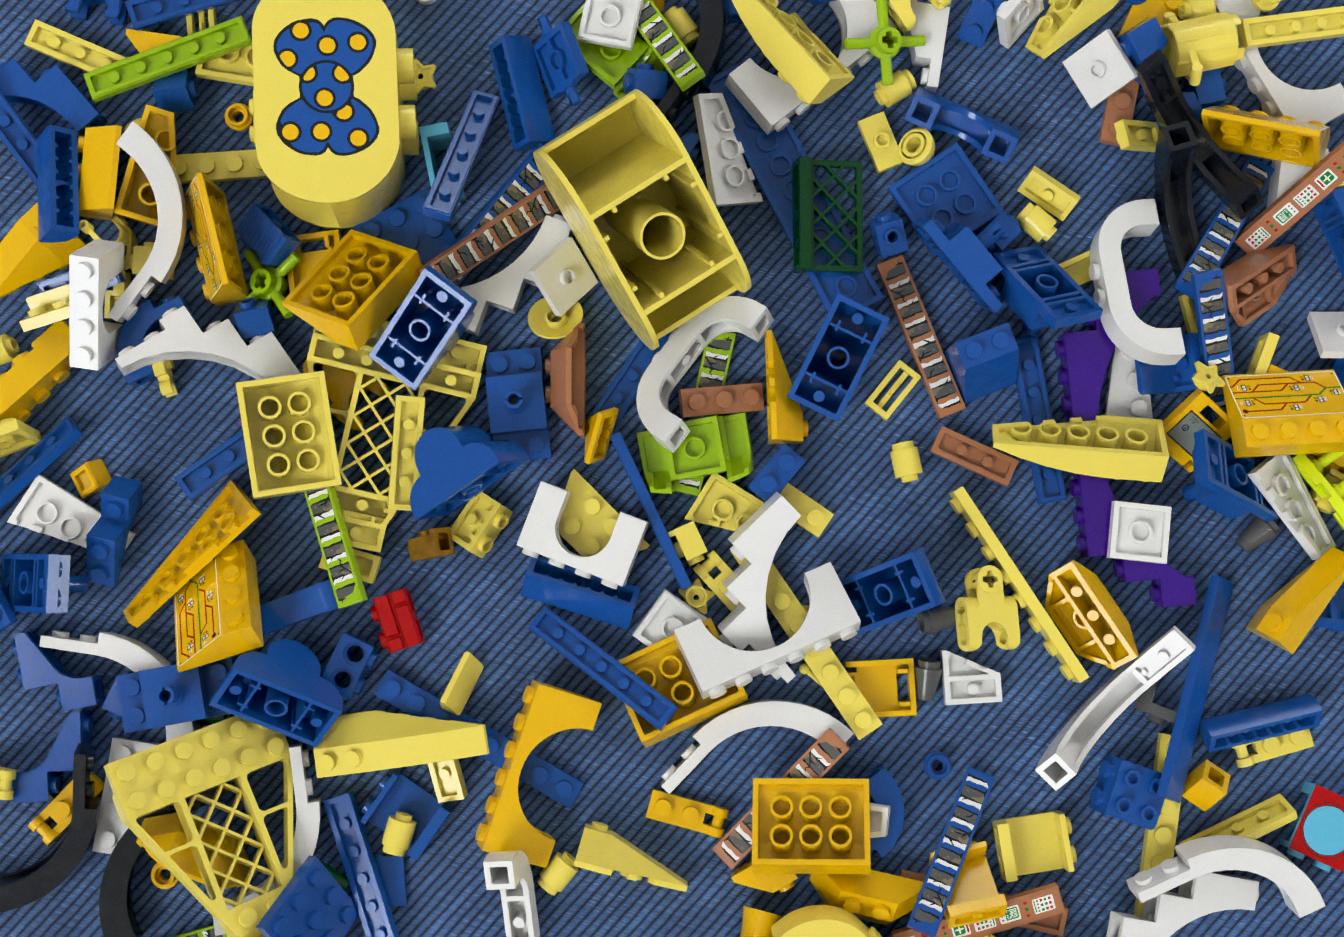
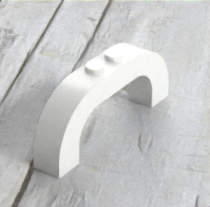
[1089,199,1186,365]
[636,296,774,453]
[483,850,540,937]

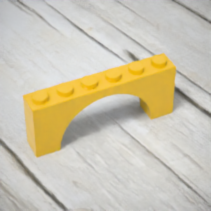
[475,679,602,868]

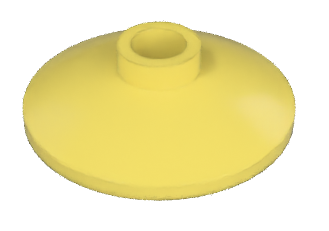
[528,298,583,339]

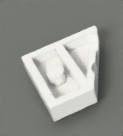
[940,650,1003,705]

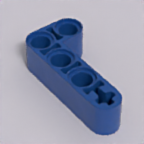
[260,580,339,636]

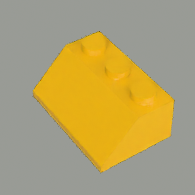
[78,125,122,221]

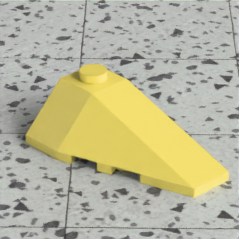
[574,821,688,892]

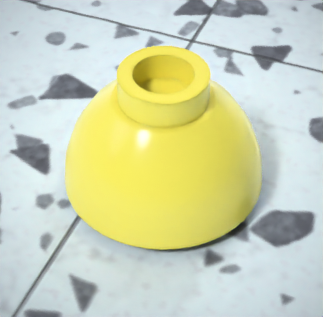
[1178,0,1216,20]
[898,127,935,166]

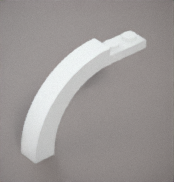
[108,121,187,323]
[1035,626,1196,791]
[39,630,201,742]
[661,699,854,794]
[213,743,321,936]
[1126,835,1325,918]

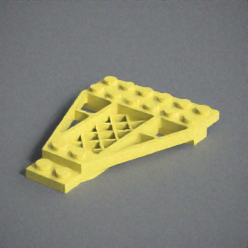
[307,321,487,553]
[103,716,294,937]

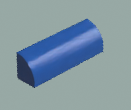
[488,35,555,151]
[37,125,80,243]
[521,556,641,629]
[1198,694,1323,753]

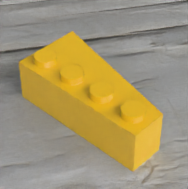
[0,320,72,422]

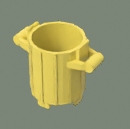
[1160,11,1245,86]

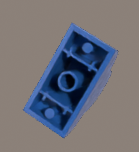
[369,265,477,391]
[787,293,890,422]
[410,425,530,520]
[840,547,946,636]
[209,639,343,747]

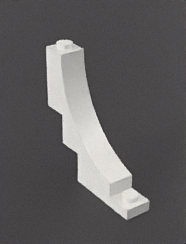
[903,0,950,93]
[398,214,573,336]
[1106,871,1260,937]

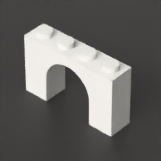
[69,239,124,371]
[516,481,650,589]

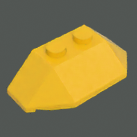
[1045,560,1139,670]
[136,812,249,889]
[809,870,923,925]

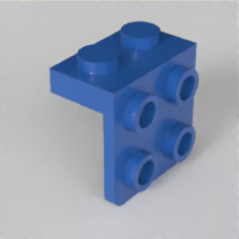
[1135,333,1201,395]
[1089,754,1165,830]

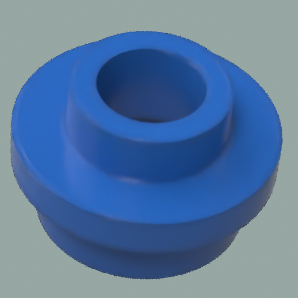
[923,751,952,780]

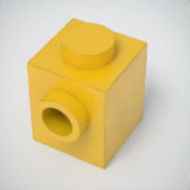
[1182,759,1231,812]

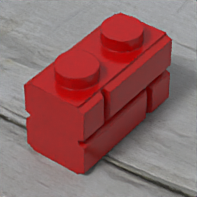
[370,588,425,653]

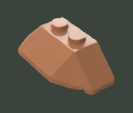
[1222,244,1297,327]
[545,323,586,438]

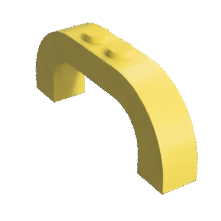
[771,905,882,937]

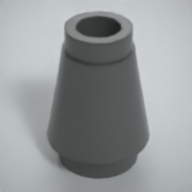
[1235,516,1280,553]
[917,607,956,635]
[914,657,943,701]

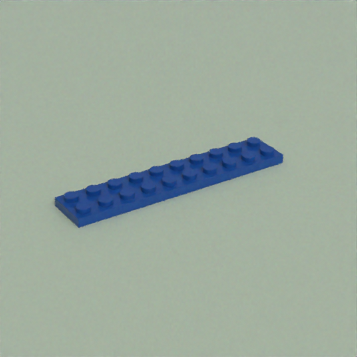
[707,55,884,313]

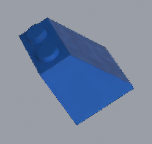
[943,322,1019,404]

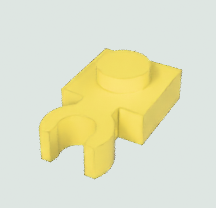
[151,360,178,398]

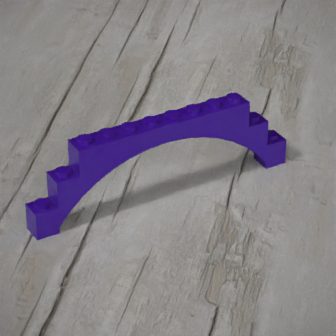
[1055,268,1197,607]

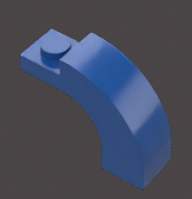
[117,296,192,387]
[863,765,904,858]

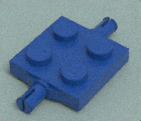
[533,15,589,106]

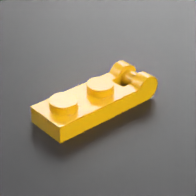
[28,772,104,846]
[646,788,730,838]

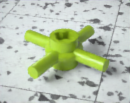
[843,0,926,86]
[244,249,302,319]

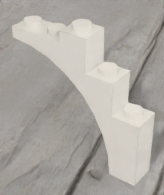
[115,306,301,380]
[717,492,801,683]

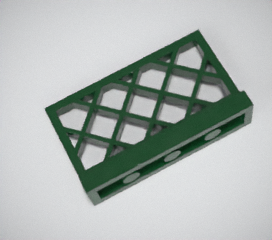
[793,156,863,274]

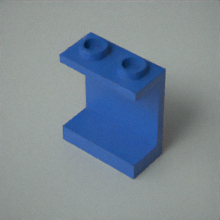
[360,770,453,861]

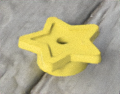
[414,59,437,95]
[1192,361,1225,394]
[678,579,715,614]

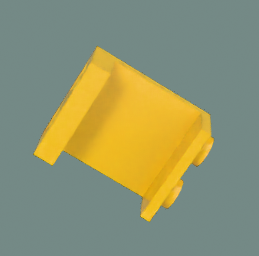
[929,841,1007,929]

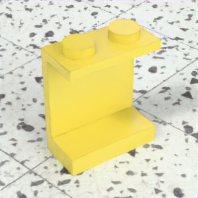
[991,810,1077,882]

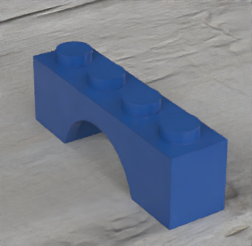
[1116,17,1203,128]
[904,86,1020,164]

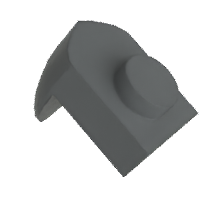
[1134,682,1177,726]

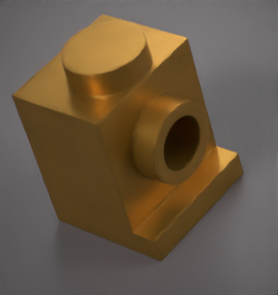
[407,527,455,562]

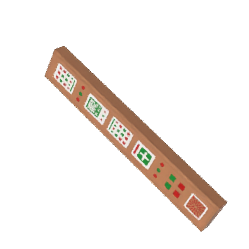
[1234,141,1344,253]
[891,882,1065,937]

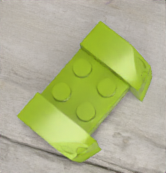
[569,3,667,99]
[636,412,754,494]

